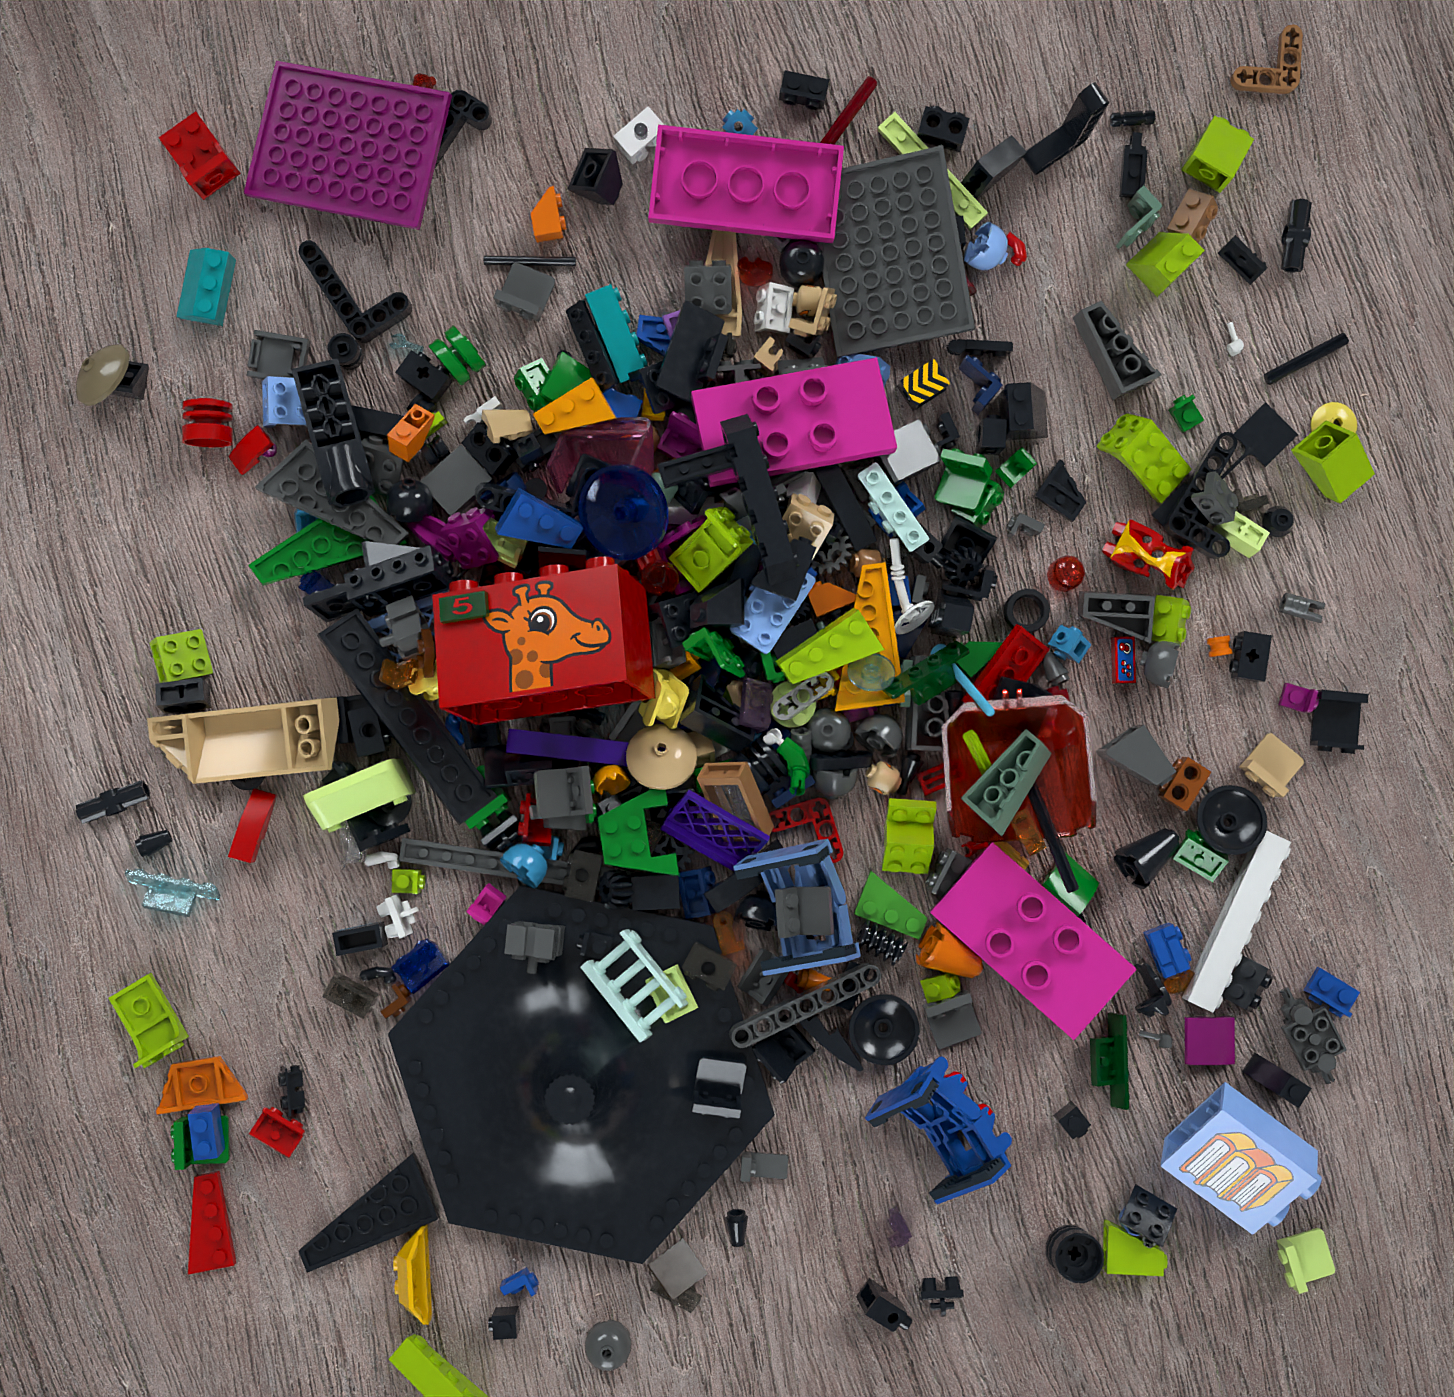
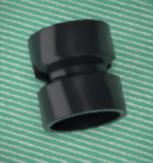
[327,333,364,370]

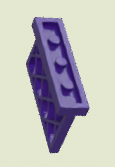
[660,790,770,872]

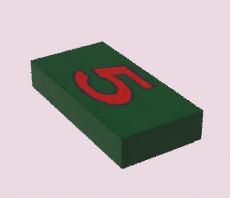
[439,591,489,624]

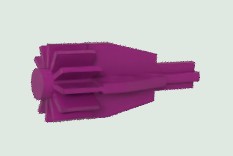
[407,515,457,563]

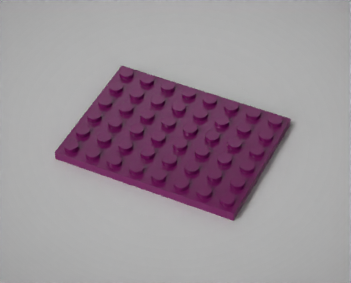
[244,60,452,230]

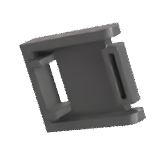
[246,330,311,380]

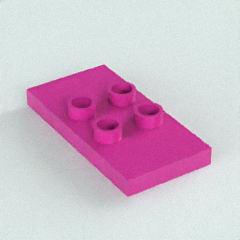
[648,124,844,243]
[691,357,897,487]
[929,842,1137,1040]

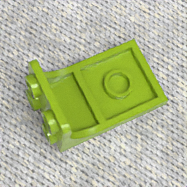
[1097,413,1192,504]
[669,507,753,593]
[108,973,189,1069]

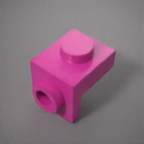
[467,883,507,925]

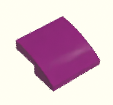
[1184,1016,1235,1065]

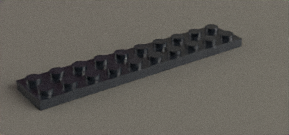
[317,608,498,825]

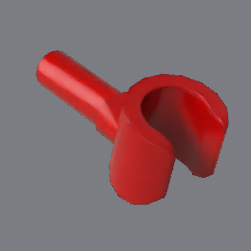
[961,841,989,857]
[784,971,805,1000]

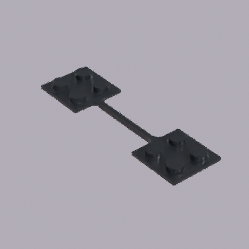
[1151,402,1298,547]

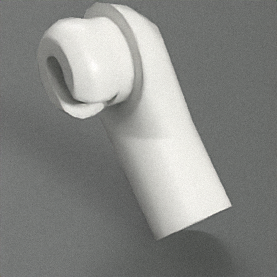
[364,851,400,869]

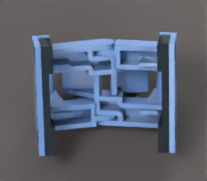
[733,839,861,976]

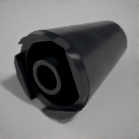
[1114,828,1180,889]

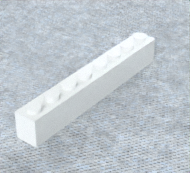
[1182,831,1291,1013]

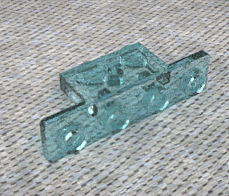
[124,869,221,917]

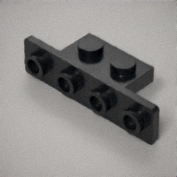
[566,300,618,393]

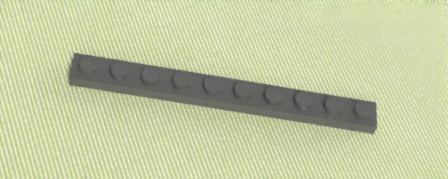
[399,838,634,891]

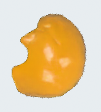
[593,765,631,795]

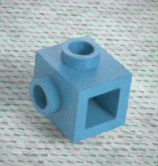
[722,109,758,135]
[1048,625,1092,664]

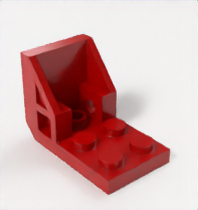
[158,111,241,200]

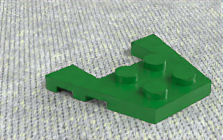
[598,789,679,876]

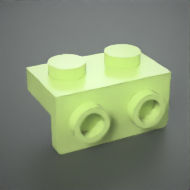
[645,964,698,1023]

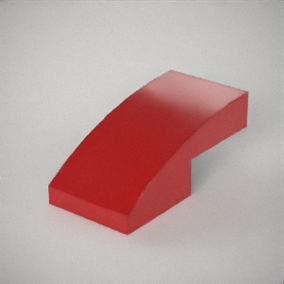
[228,425,274,475]

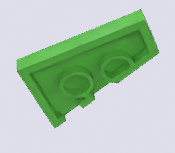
[854,870,928,940]

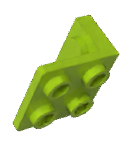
[149,629,213,683]

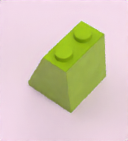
[1181,116,1254,193]
[1126,232,1205,297]
[1291,420,1375,504]

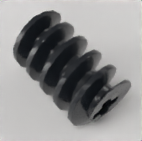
[855,919,908,966]

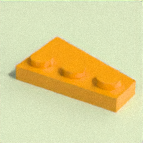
[533,377,617,435]

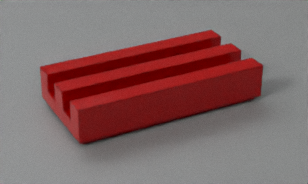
[916,756,968,796]

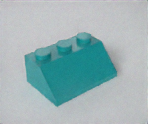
[176,248,236,327]

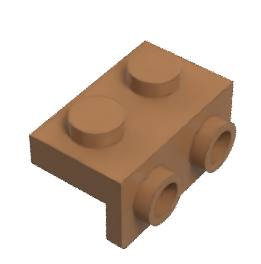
[1167,189,1218,243]

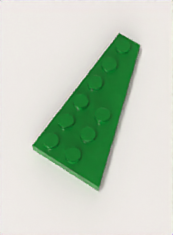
[248,495,407,586]

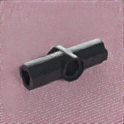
[1281,198,1312,273]
[76,780,151,824]

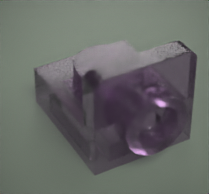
[888,1206,912,1248]

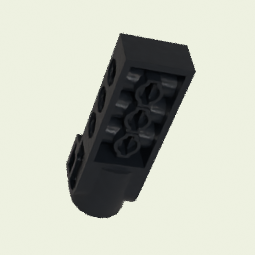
[291,358,375,507]

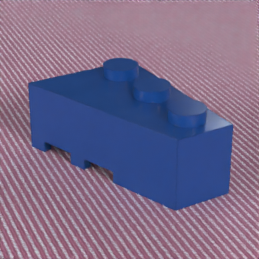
[495,487,583,549]

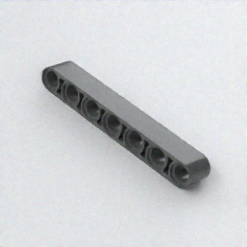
[729,963,881,1048]

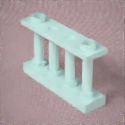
[580,929,688,1042]

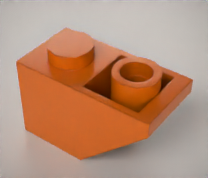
[530,186,567,243]
[387,404,435,462]

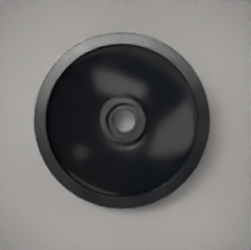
[1196,785,1267,855]
[849,994,920,1065]

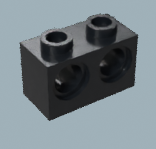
[917,106,970,152]
[461,422,518,475]
[155,677,211,714]

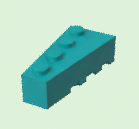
[584,284,648,383]

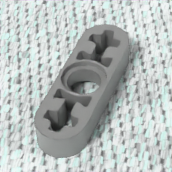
[773,672,834,720]

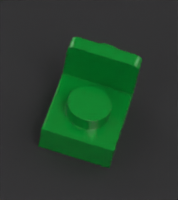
[1168,394,1204,434]

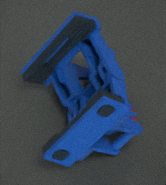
[865,1056,1012,1204]

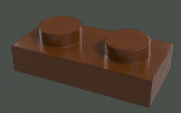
[416,628,434,678]

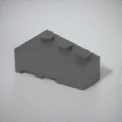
[1078,591,1155,643]

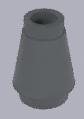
[1042,651,1070,687]

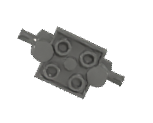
[1280,987,1347,1084]

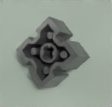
[379,595,436,667]
[504,921,565,974]

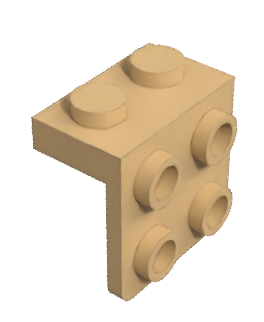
[788,287,837,337]
[782,493,834,560]
[1239,733,1304,798]

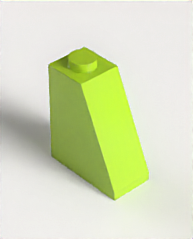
[1102,1220,1168,1276]

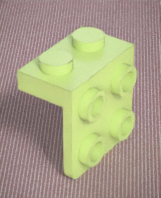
[1276,1228,1335,1294]

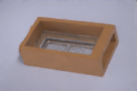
[697,762,774,842]

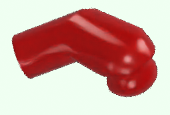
[1006,232,1027,266]

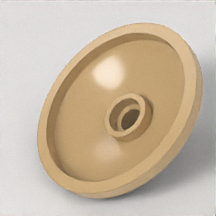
[626,724,697,790]

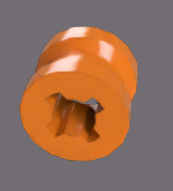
[1206,635,1233,657]

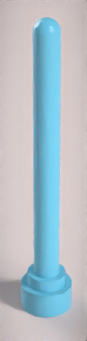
[931,644,995,716]

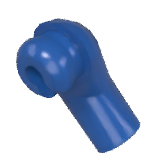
[445,713,464,746]

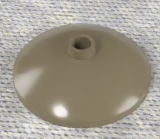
[76,344,129,406]

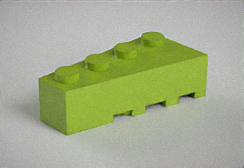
[775,608,885,684]

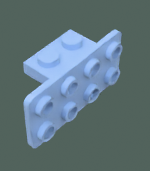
[730,573,816,654]

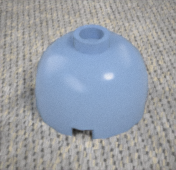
[964,222,1008,270]

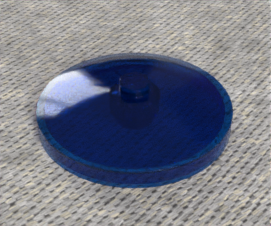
[579,464,669,560]

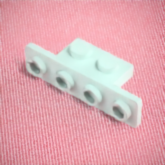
[858,462,929,552]

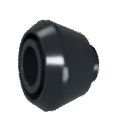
[1262,506,1294,537]

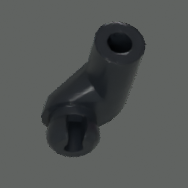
[360,966,397,984]

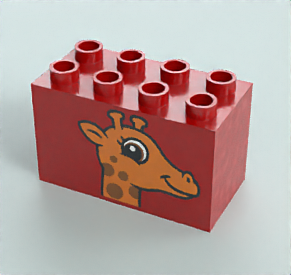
[432,557,655,725]

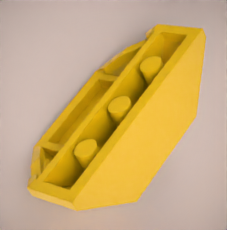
[393,1224,432,1325]

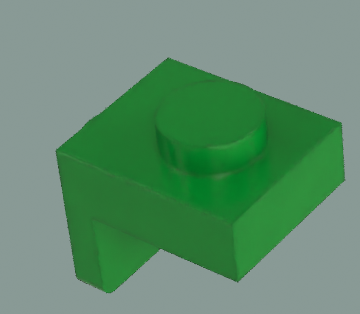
[995,447,1037,488]

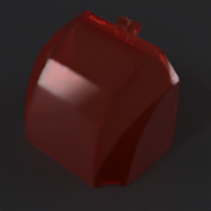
[942,689,1097,843]

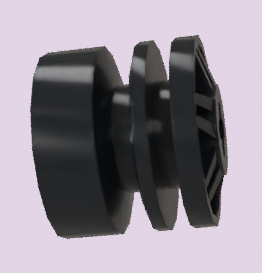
[728,736,789,796]
[1046,1225,1104,1283]

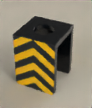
[897,359,950,411]

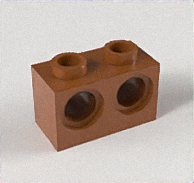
[1158,757,1211,811]

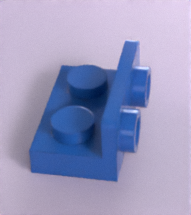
[1303,967,1360,1018]

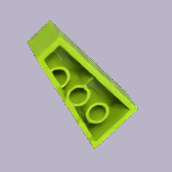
[388,1334,489,1397]

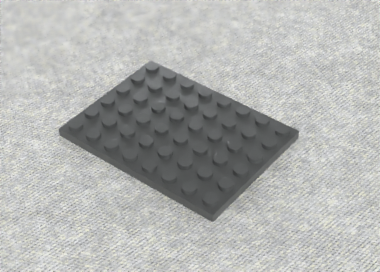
[817,145,975,358]

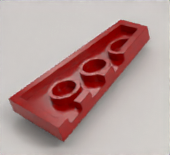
[188,1171,236,1275]

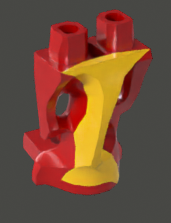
[1102,519,1195,590]

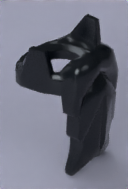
[1134,962,1172,1018]

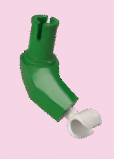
[763,729,810,796]

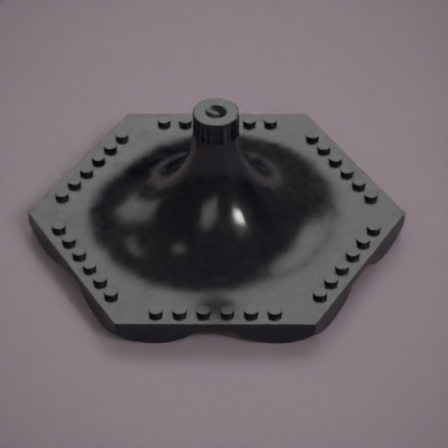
[388,885,775,1264]

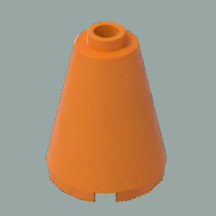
[916,922,983,978]

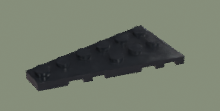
[299,1152,440,1273]

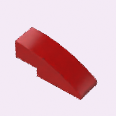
[228,788,277,863]

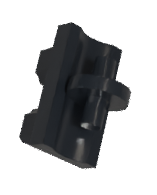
[479,809,522,850]
[919,1276,964,1317]

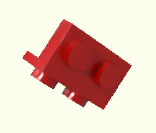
[518,793,552,847]
[249,1107,305,1159]

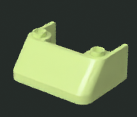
[303,759,416,833]

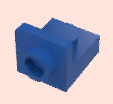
[500,1267,539,1296]

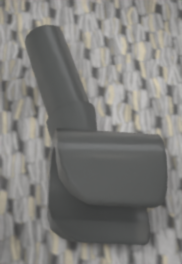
[1139,1030,1172,1048]

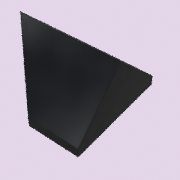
[110,361,149,400]

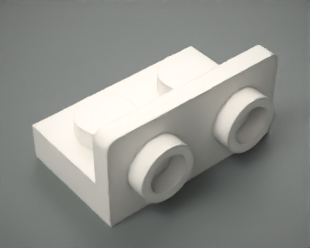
[754,282,794,335]

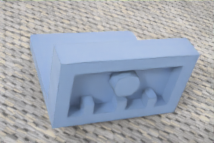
[262,376,307,428]

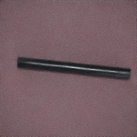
[483,256,576,266]

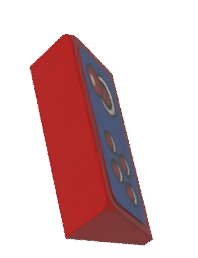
[1111,637,1136,684]

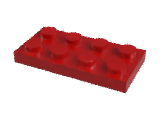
[962,624,1050,725]

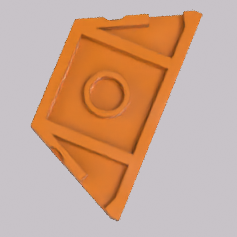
[156,1056,248,1115]

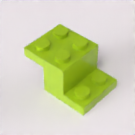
[882,798,937,874]

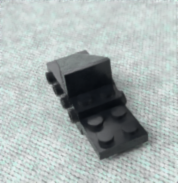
[303,541,454,623]

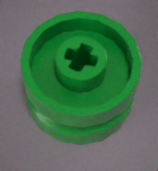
[428,325,486,386]

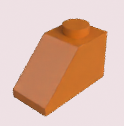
[807,581,856,619]

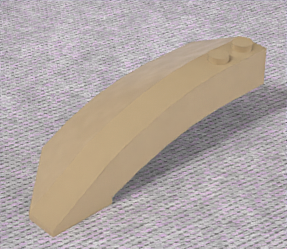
[147,697,339,784]

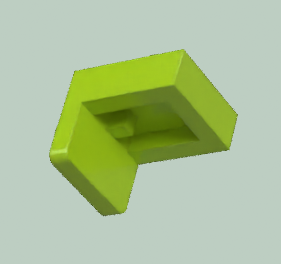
[920,972,960,1003]

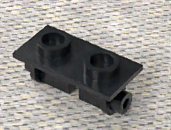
[278,1065,306,1116]

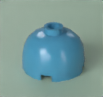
[500,843,548,889]

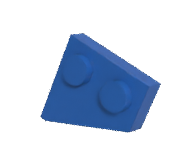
[636,315,670,356]

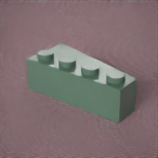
[961,729,1052,836]

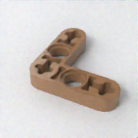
[1230,24,1303,94]

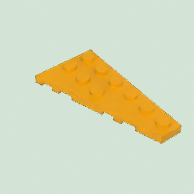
[834,562,905,712]

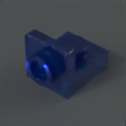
[298,571,334,595]

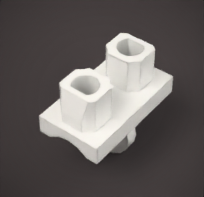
[376,894,419,939]

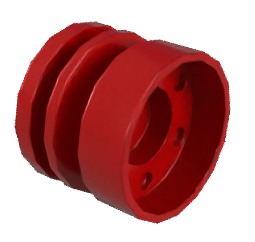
[182,398,233,448]

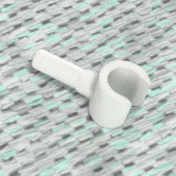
[1227,322,1244,356]

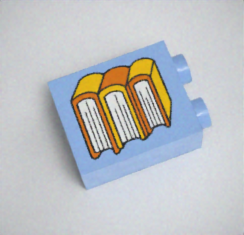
[1160,1082,1322,1235]

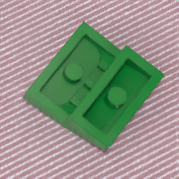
[539,351,592,402]
[1042,852,1100,917]

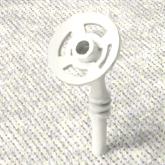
[889,538,934,634]

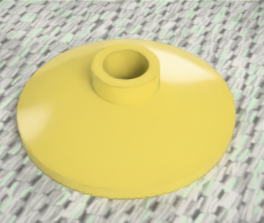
[1310,402,1357,433]

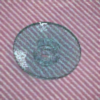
[847,653,895,691]

